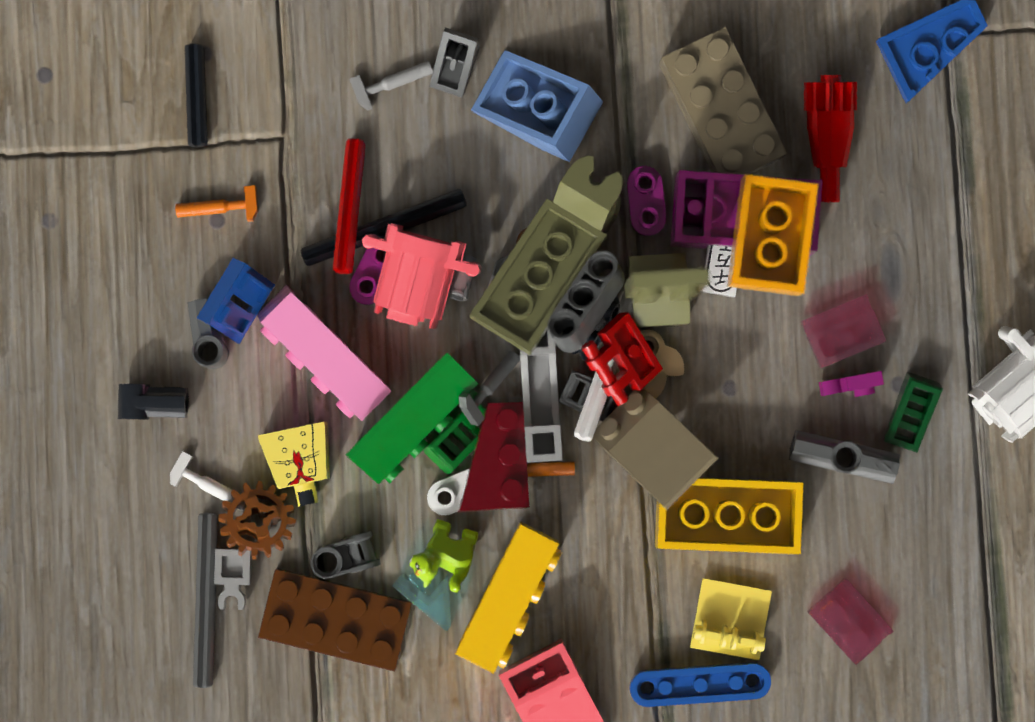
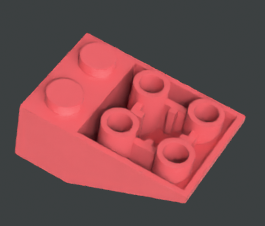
[499,638,604,722]

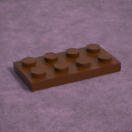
[258,568,412,672]

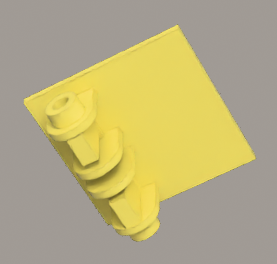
[690,578,772,660]

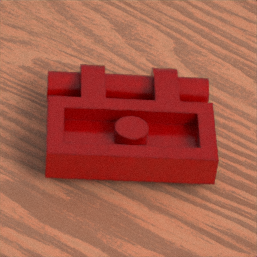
[581,312,663,406]

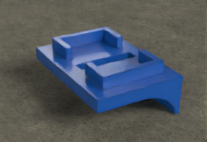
[197,258,275,344]

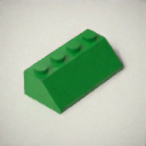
[345,353,479,484]

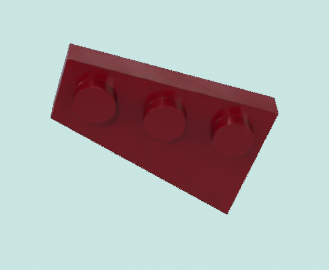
[458,402,530,512]

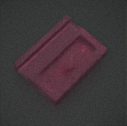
[800,294,886,368]
[807,578,894,665]

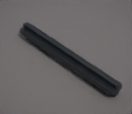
[300,189,467,266]

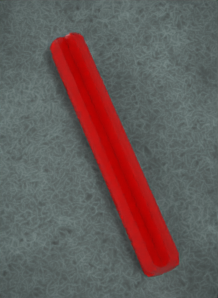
[333,138,366,274]

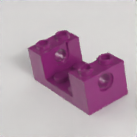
[670,170,822,256]

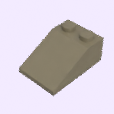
[593,388,718,510]

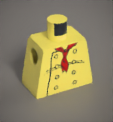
[258,422,330,507]

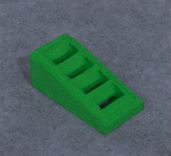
[423,404,485,475]

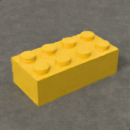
[655,478,803,554]
[455,521,562,674]

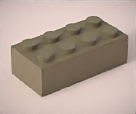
[659,27,787,175]

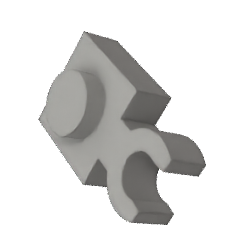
[214,548,252,610]

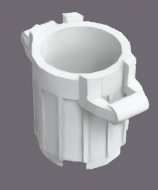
[968,326,1035,443]

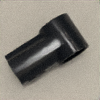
[118,384,189,420]

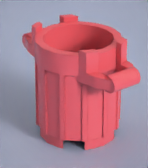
[362,223,481,329]

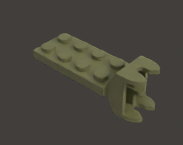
[470,156,623,355]
[624,253,710,328]

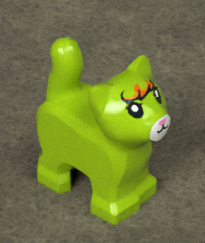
[410,519,479,593]

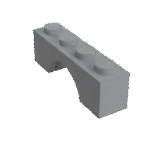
[520,329,562,463]

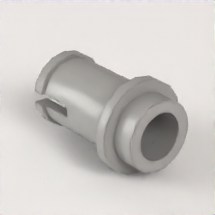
[448,254,478,301]

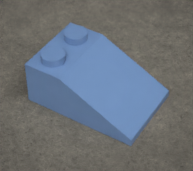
[471,50,603,162]

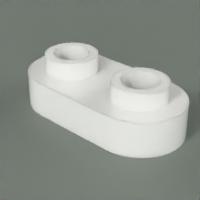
[427,469,469,515]

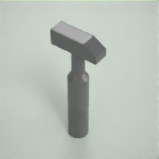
[459,351,520,426]

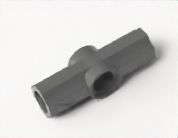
[789,430,900,484]

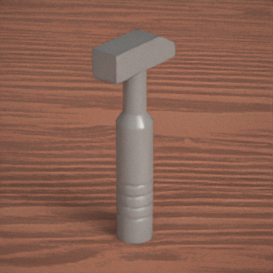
[349,60,433,111]

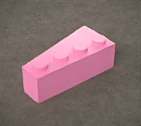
[257,285,392,421]

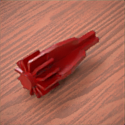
[804,75,858,203]

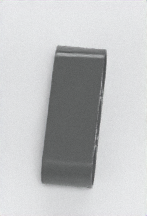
[548,251,625,353]

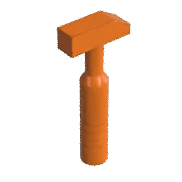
[175,185,258,222]
[527,461,575,477]

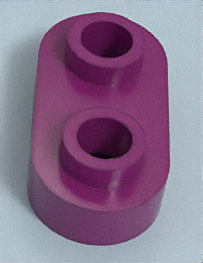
[627,166,666,237]
[349,238,384,305]

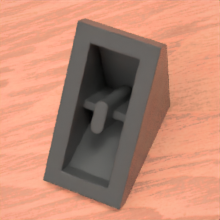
[429,27,480,98]

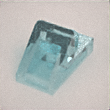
[392,573,452,632]

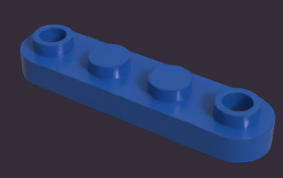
[629,662,771,707]

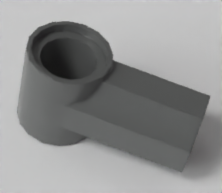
[187,298,229,369]

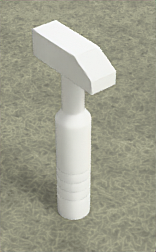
[170,451,245,511]

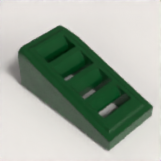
[883,372,943,453]

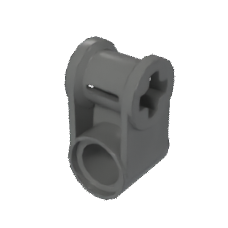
[311,530,381,579]

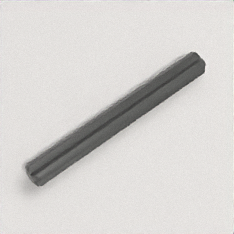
[193,513,218,688]

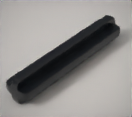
[184,43,208,148]

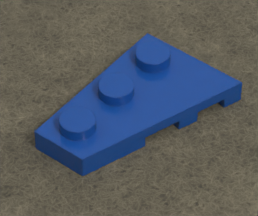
[876,0,988,104]

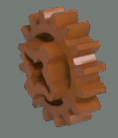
[218,481,296,560]

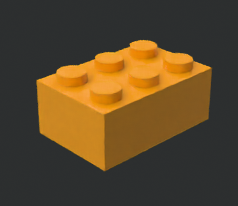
[727,175,818,296]

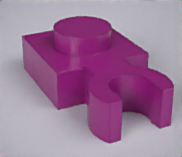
[818,371,884,397]

